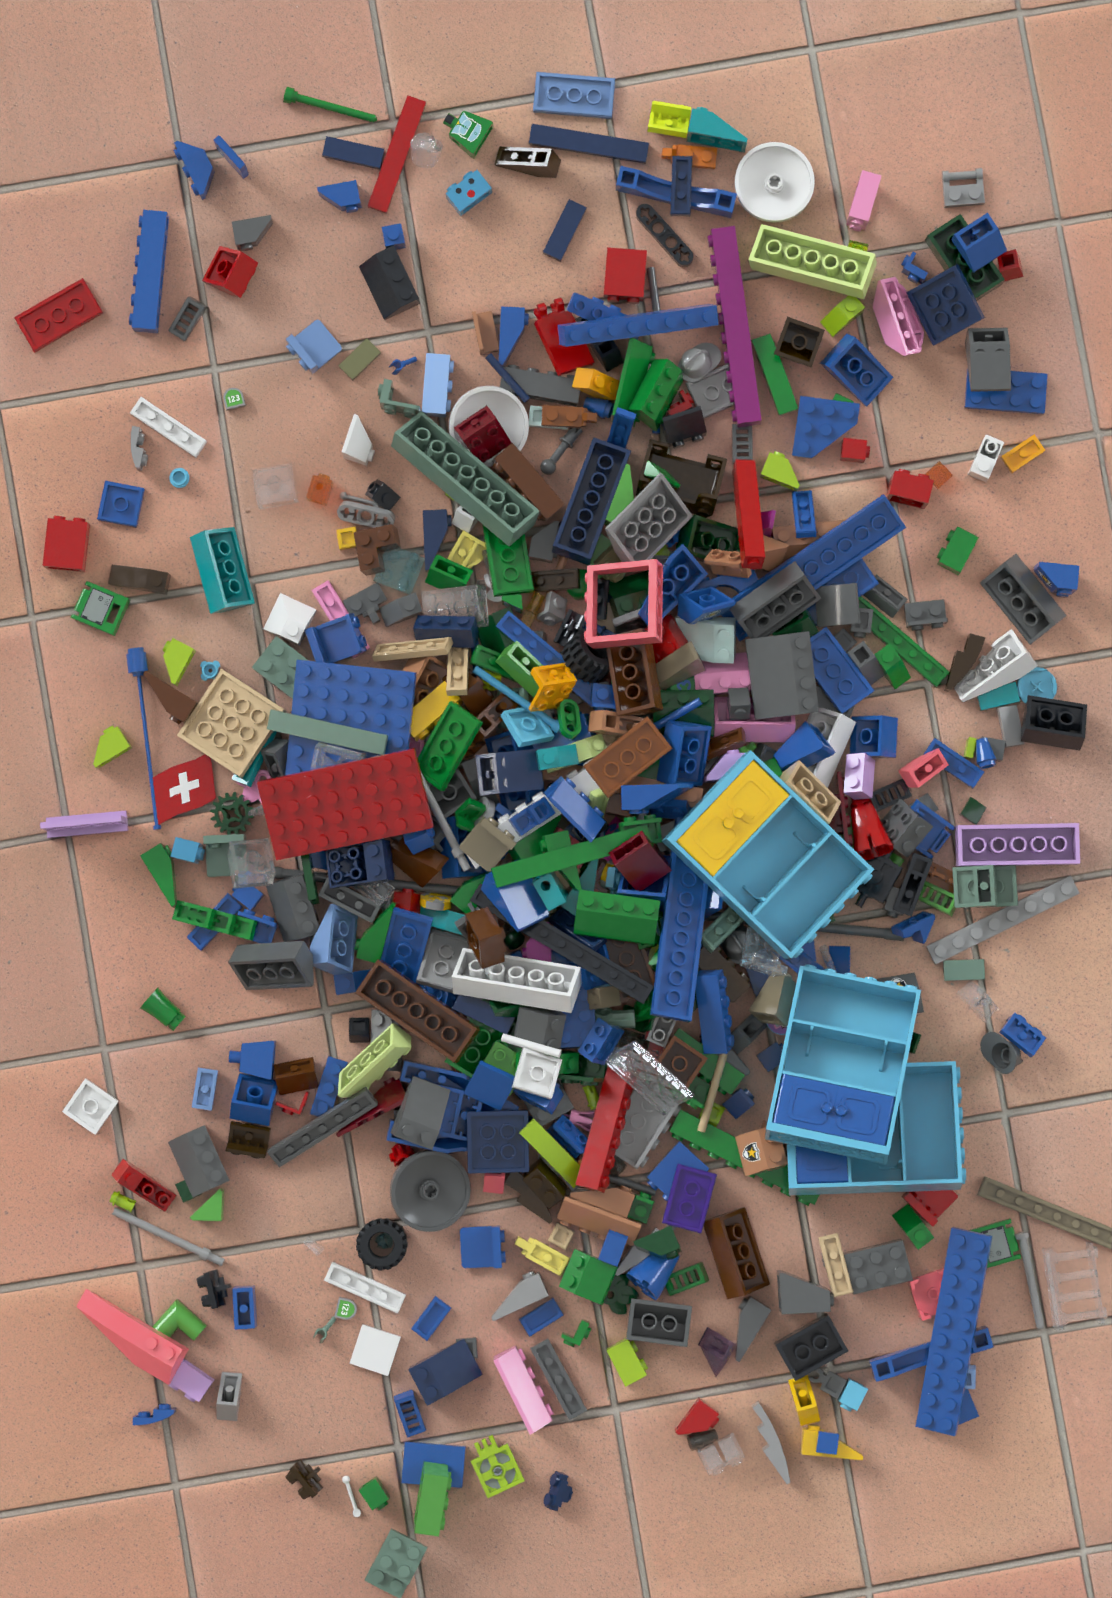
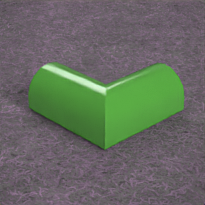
[152,1299,207,1341]

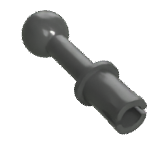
[540,428,583,475]

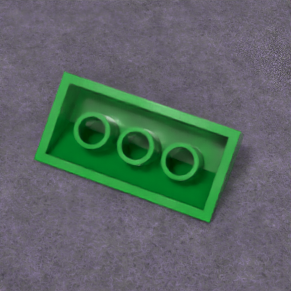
[611,338,656,427]
[573,889,660,945]

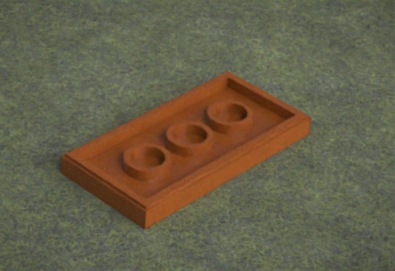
[583,716,672,798]

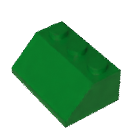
[627,359,683,431]

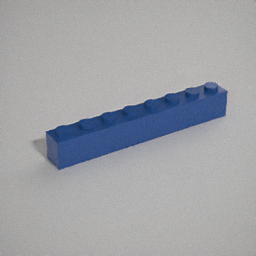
[557,304,719,347]

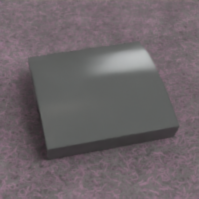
[816,583,860,627]

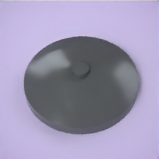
[390,1150,471,1232]

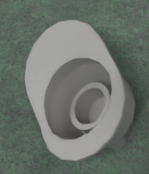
[678,343,721,382]

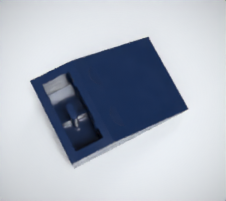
[476,749,544,796]
[325,839,395,888]

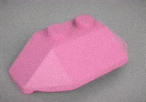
[873,277,924,356]

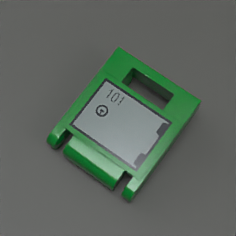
[71,581,131,636]
[969,1218,1022,1268]

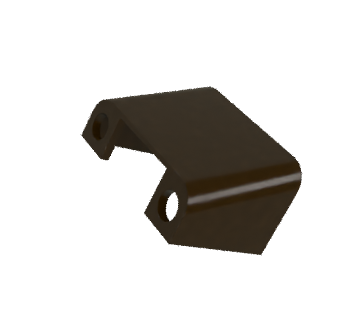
[636,439,727,518]

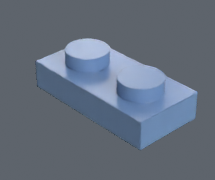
[192,1067,219,1111]

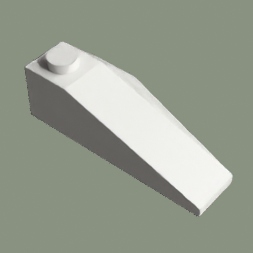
[954,629,1038,702]

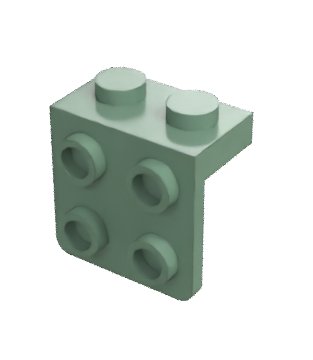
[378,379,421,419]

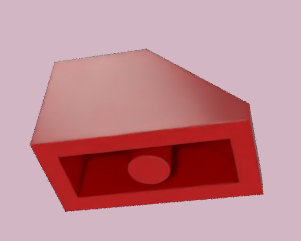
[675,1397,719,1435]

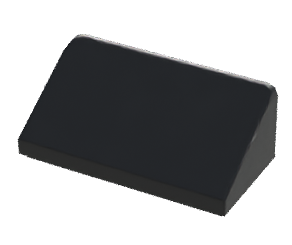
[597,579,610,620]

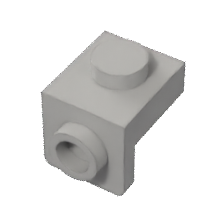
[537,591,567,626]

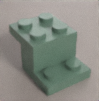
[952,865,1018,908]
[364,1528,428,1598]

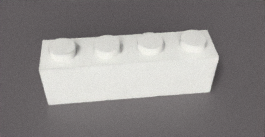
[807,708,856,788]

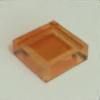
[925,461,953,490]

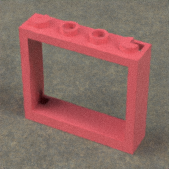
[584,559,663,649]

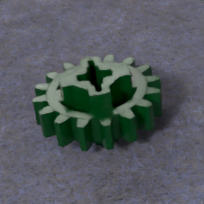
[210,792,254,835]

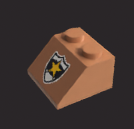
[735,1127,788,1176]

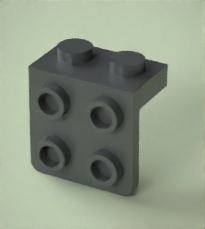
[881,799,933,858]

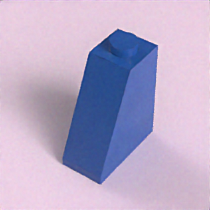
[773,721,836,771]

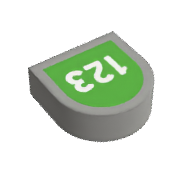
[223,388,246,411]
[334,1297,357,1320]

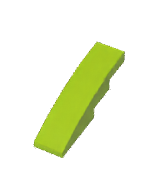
[519,1119,580,1188]

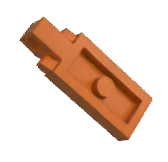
[661,144,717,169]

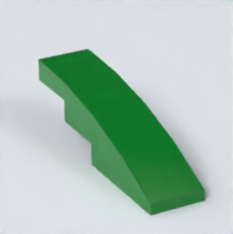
[751,334,798,415]
[172,900,258,941]

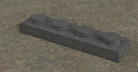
[530,1338,587,1420]

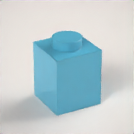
[838,1377,868,1412]

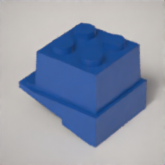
[617,855,670,912]

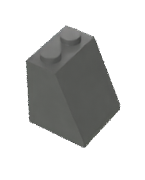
[777,1270,834,1314]

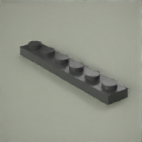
[267,1087,378,1168]

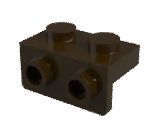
[225,1121,271,1159]

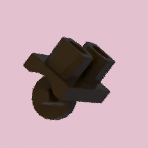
[285,1459,323,1499]

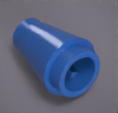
[583,397,614,419]
[976,738,997,769]

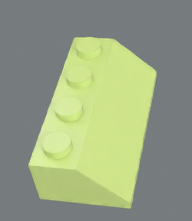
[338,1023,412,1098]

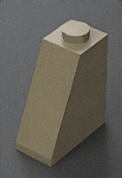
[656,641,706,690]
[748,971,796,1027]

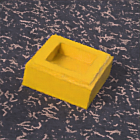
[336,526,357,550]

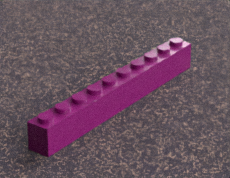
[707,226,762,427]

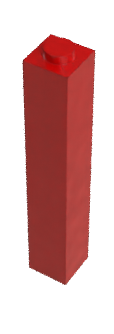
[732,459,765,570]

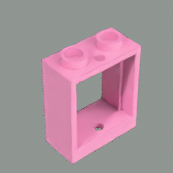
[846,170,881,232]

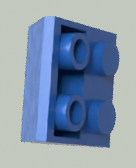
[951,213,1007,273]

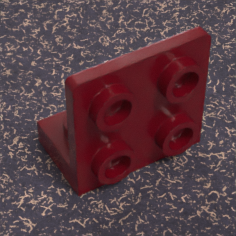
[454,405,512,463]

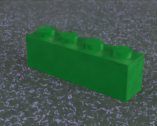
[665,1028,745,1095]

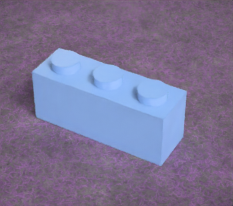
[422,353,454,418]

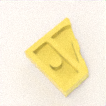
[446,530,487,569]

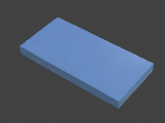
[533,72,615,119]

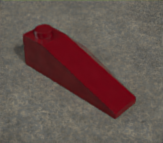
[336,1077,406,1137]

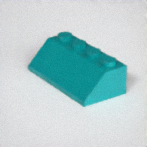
[190,527,255,614]

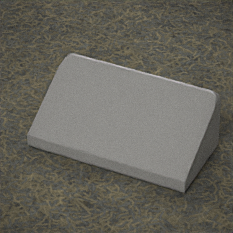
[997,705,1025,748]

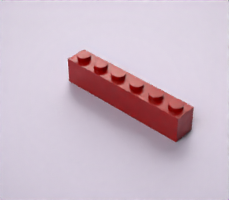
[575,1067,636,1193]

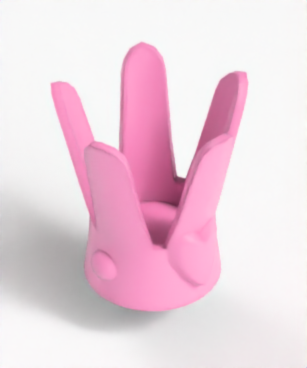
[564,1109,595,1132]

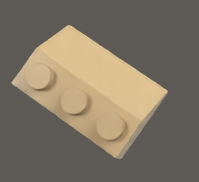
[780,760,841,824]

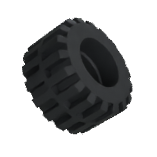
[562,628,610,684]
[356,1218,408,1271]

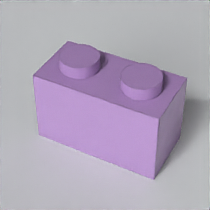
[844,753,875,800]
[169,1359,215,1402]

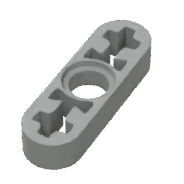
[337,501,395,528]

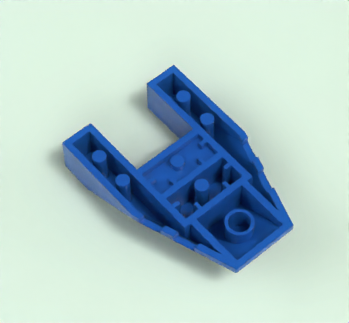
[386,1059,519,1153]

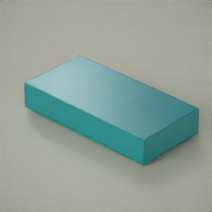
[977,682,1020,711]

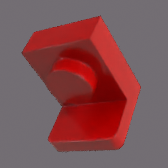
[667,389,694,416]

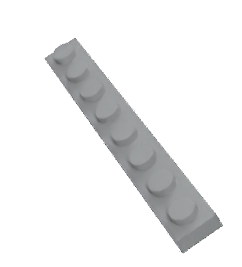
[926,875,1080,964]

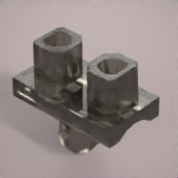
[615,1028,650,1054]

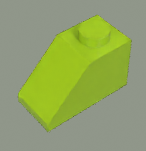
[820,295,865,338]
[760,451,799,491]
[163,638,196,686]
[93,726,132,769]

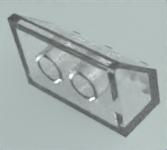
[421,585,489,628]

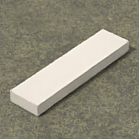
[130,397,207,458]
[324,1262,406,1314]

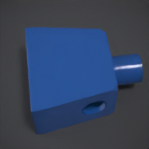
[229,1041,276,1079]

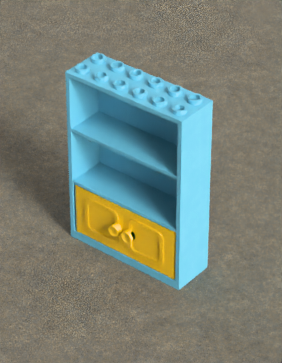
[662,750,874,959]

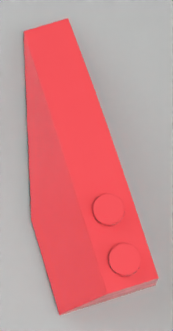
[76,1289,189,1385]

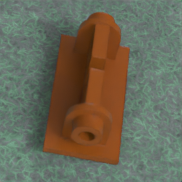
[925,862,954,894]

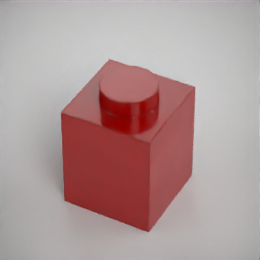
[997,249,1024,282]
[840,438,870,463]
[393,889,421,914]

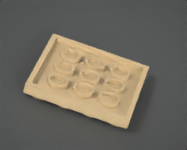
[177,669,286,778]

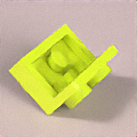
[647,101,691,138]

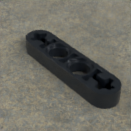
[636,204,693,267]

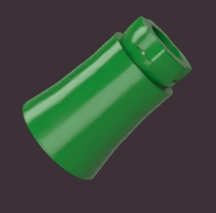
[140,987,186,1031]

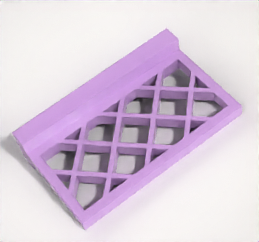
[40,811,128,838]

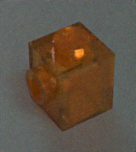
[306,473,334,506]

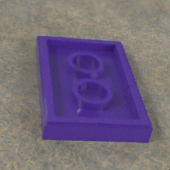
[662,1164,717,1233]

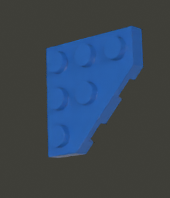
[792,396,860,458]

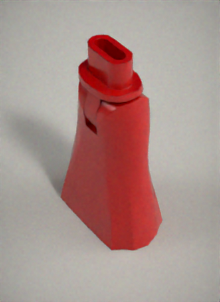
[850,798,894,861]

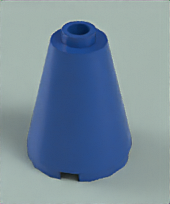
[626,1255,680,1300]

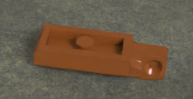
[541,405,597,428]

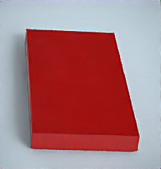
[14,278,103,353]

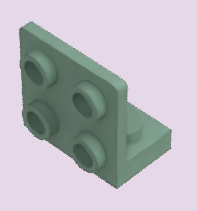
[203,834,248,877]

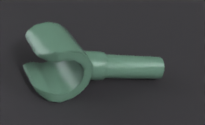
[313,1316,337,1343]

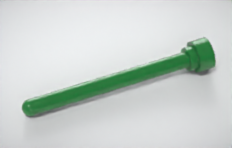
[283,87,377,123]

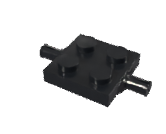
[855,849,903,908]

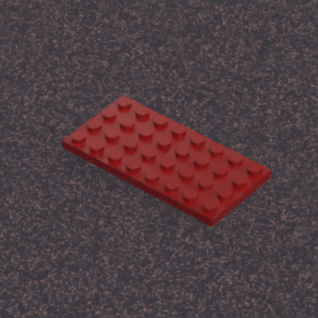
[257,748,434,861]

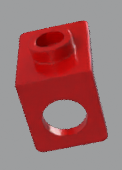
[275,1091,310,1116]

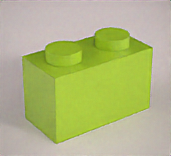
[606,1338,648,1387]

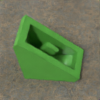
[190,1188,224,1221]

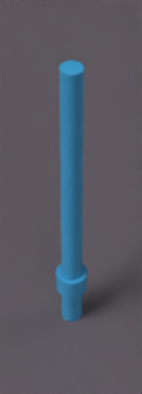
[473,666,573,741]

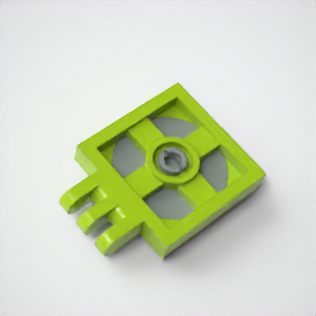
[471,1435,525,1498]

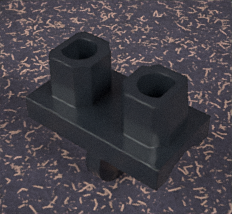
[553,609,585,647]
[196,1269,232,1309]

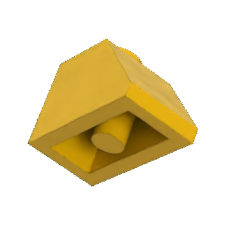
[788,1375,820,1426]

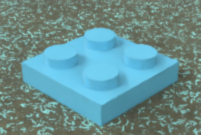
[501,707,554,747]

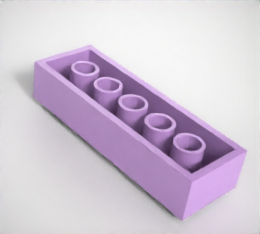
[955,823,1080,867]

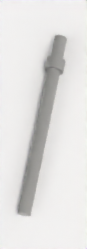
[420,770,471,872]
[112,1207,225,1266]

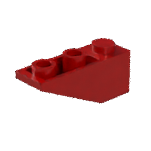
[112,1159,177,1212]

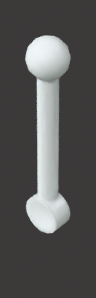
[342,1476,361,1517]

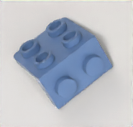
[286,320,342,374]

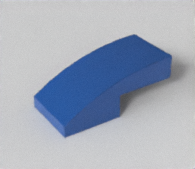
[508,796,555,837]

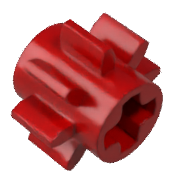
[389,1143,415,1167]

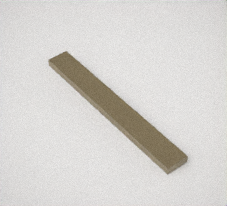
[977,1176,1112,1249]

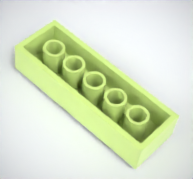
[748,224,877,299]

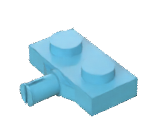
[605,867,621,895]

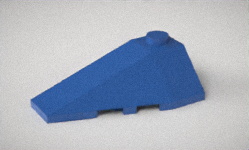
[638,544,708,625]

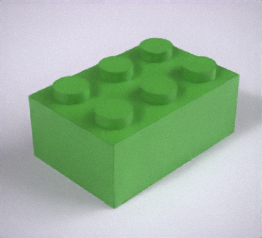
[414,1461,452,1537]

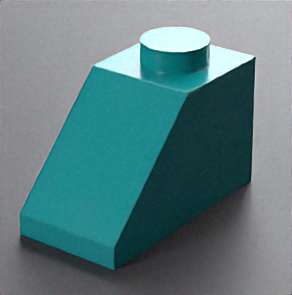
[536,744,579,771]

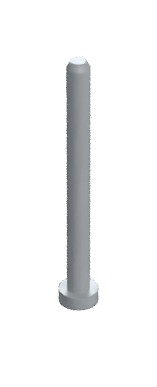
[1015,1232,1044,1330]

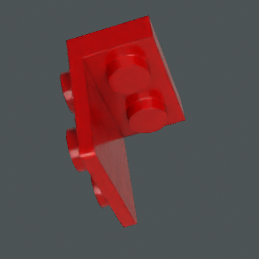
[901,1190,958,1227]

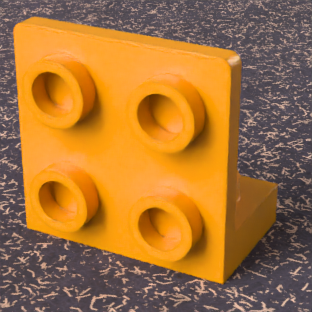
[528,663,577,712]

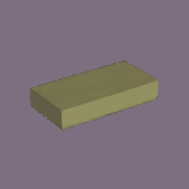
[338,338,381,381]

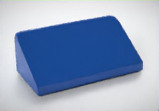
[829,946,850,974]

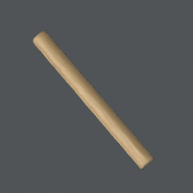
[698,1054,728,1133]

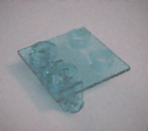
[373,548,425,594]

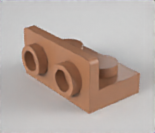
[704,549,752,578]

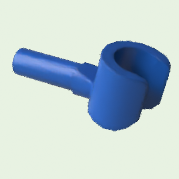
[389,357,417,375]

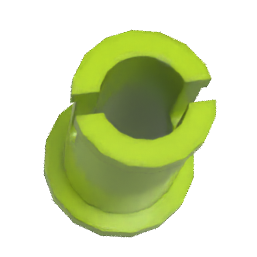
[583,1085,599,1110]
[109,1191,136,1212]

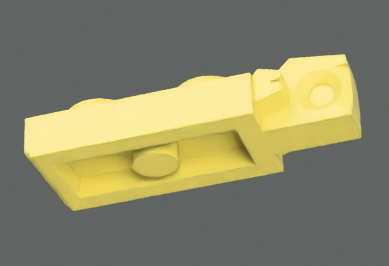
[515,1236,570,1276]

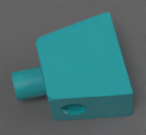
[532,872,568,911]

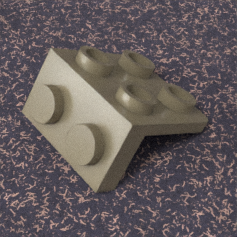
[459,816,516,872]

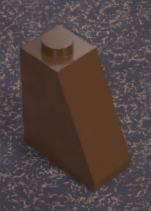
[391,837,449,888]

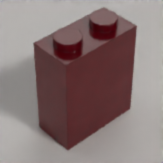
[609,831,672,891]

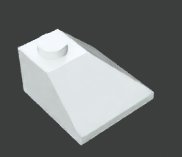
[342,414,375,466]
[263,593,316,646]

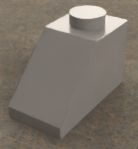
[216,1372,242,1421]

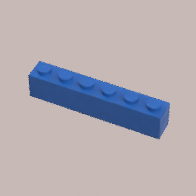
[129,210,169,333]

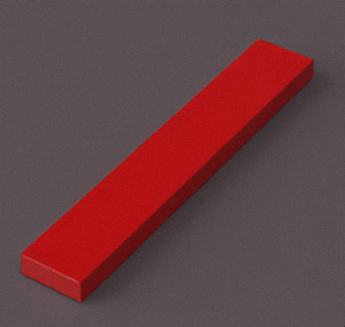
[368,95,426,214]

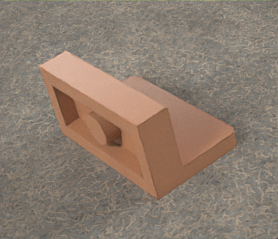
[472,311,499,355]

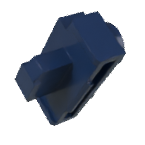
[544,1471,573,1511]

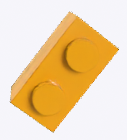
[572,368,620,400]

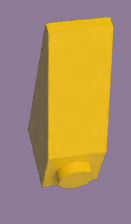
[800,1425,863,1460]

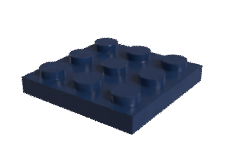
[906,264,985,346]
[467,1110,529,1174]

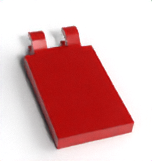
[533,297,595,376]

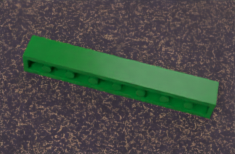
[669,1109,820,1206]

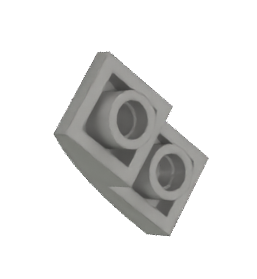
[131,426,148,471]

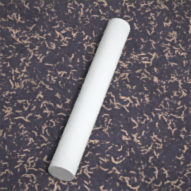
[501,1033,561,1058]

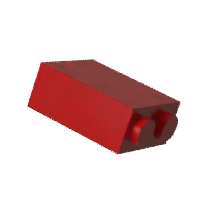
[603,247,647,304]
[42,516,90,572]

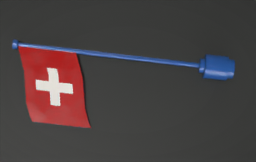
[126,647,216,830]

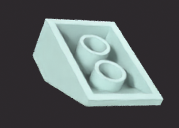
[675,616,736,664]

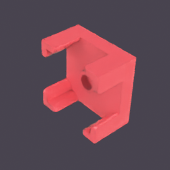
[908,1268,944,1321]

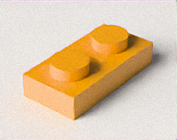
[1000,434,1046,473]

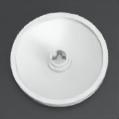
[735,142,815,222]
[449,386,529,466]

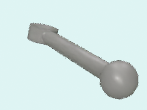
[340,492,380,508]

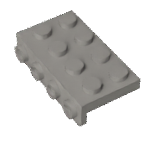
[615,1077,682,1169]

